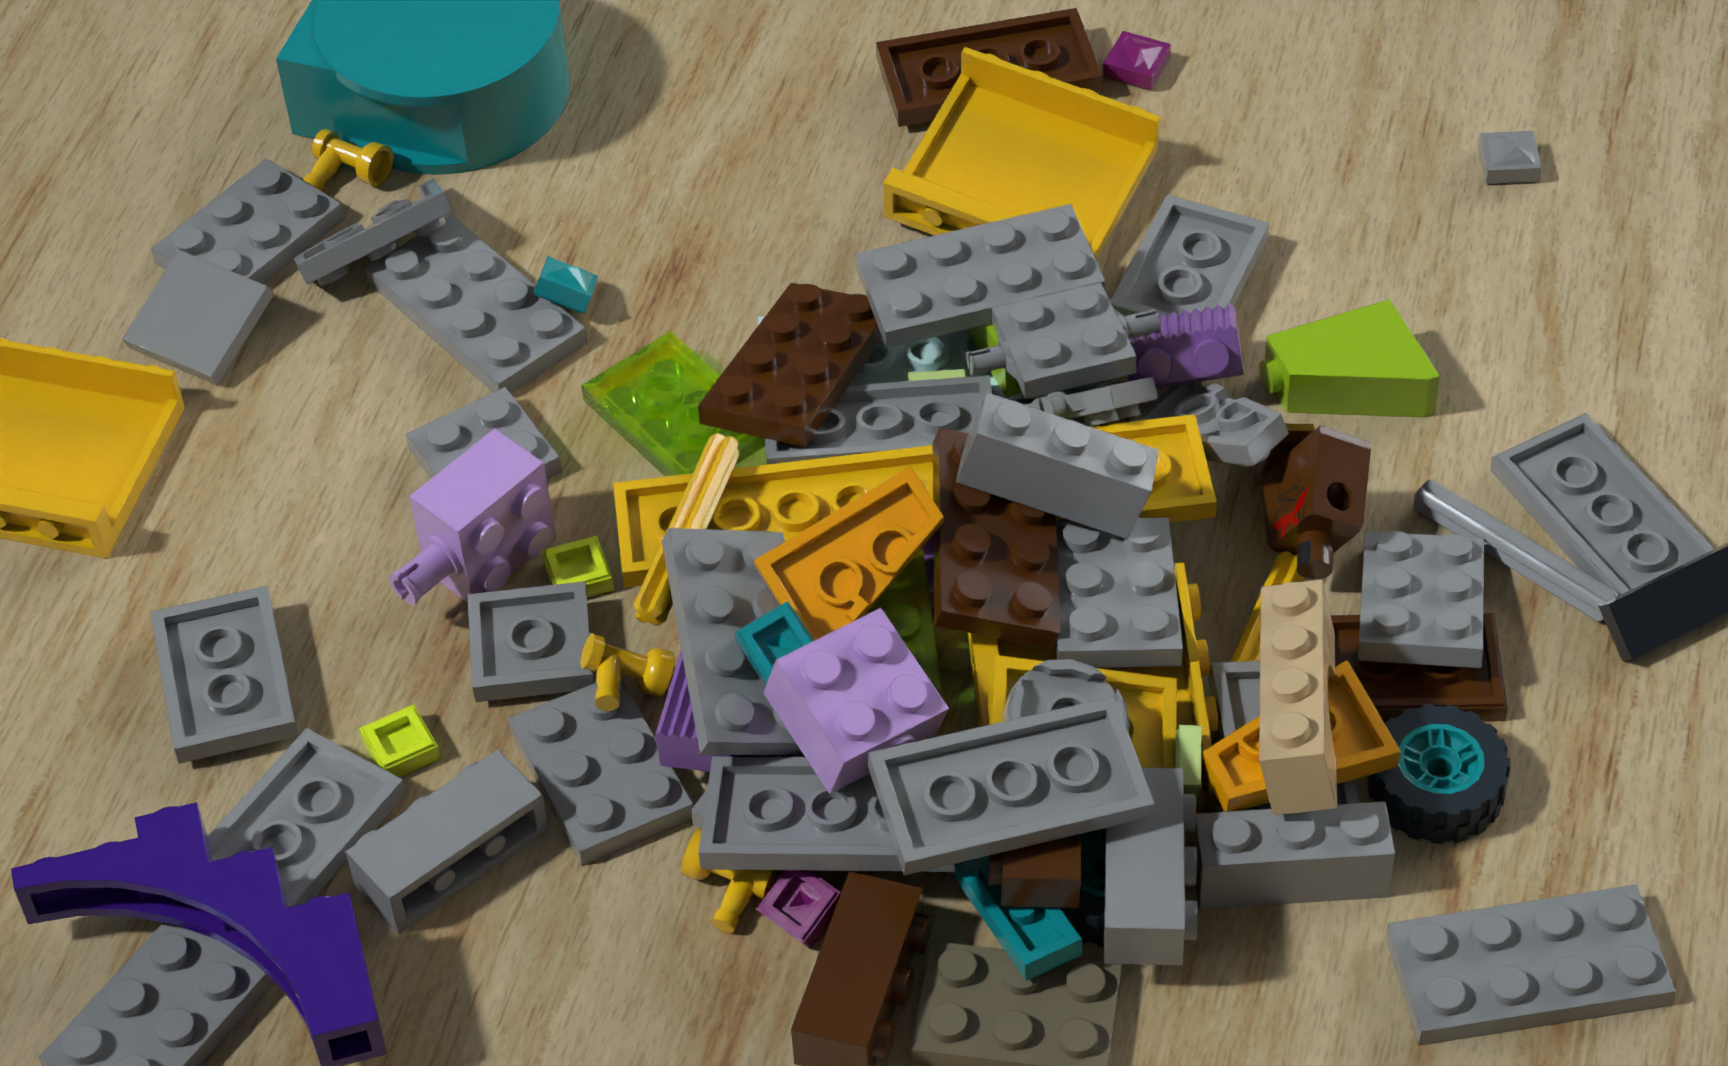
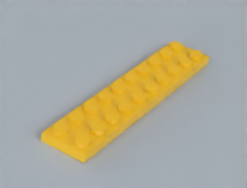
[613,414,1217,588]

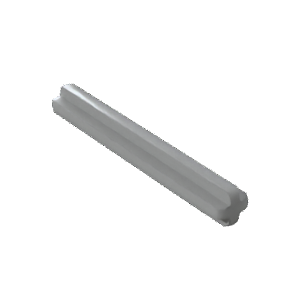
[1413,480,1619,622]

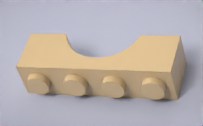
[1259,579,1337,815]

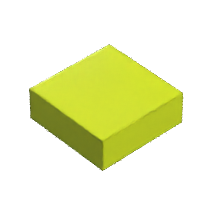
[541,535,614,598]
[358,704,441,777]

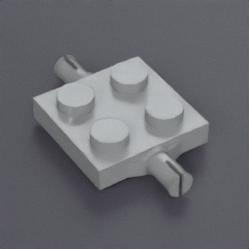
[966,283,1161,399]
[1025,377,1158,426]

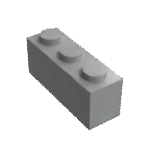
[956,392,1159,539]
[345,749,549,934]
[1104,768,1197,965]
[1193,802,1395,909]

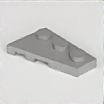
[1131,382,1289,467]

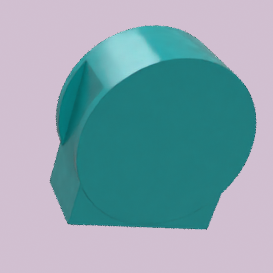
[276,0,570,175]

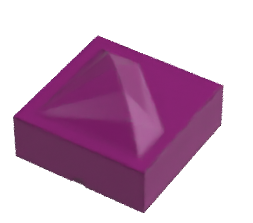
[1103,31,1171,90]
[756,870,841,949]

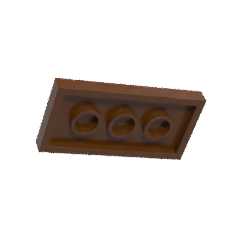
[876,8,1103,127]
[698,283,882,447]
[933,428,1061,648]

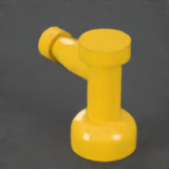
[303,129,394,191]
[580,633,675,711]
[681,828,779,933]

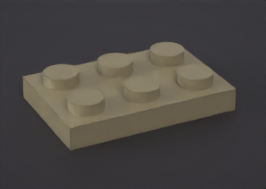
[911,941,1122,1066]

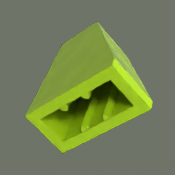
[1259,299,1440,417]

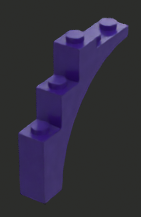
[11,802,387,1066]

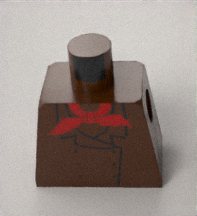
[1262,425,1371,579]

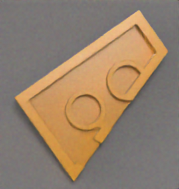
[753,466,944,641]
[1201,660,1401,812]

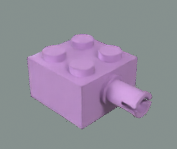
[389,428,556,605]
[763,608,949,794]

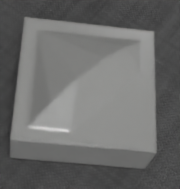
[1478,131,1541,184]

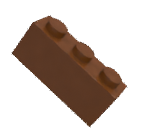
[791,871,932,1066]

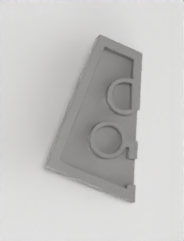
[293,178,453,286]

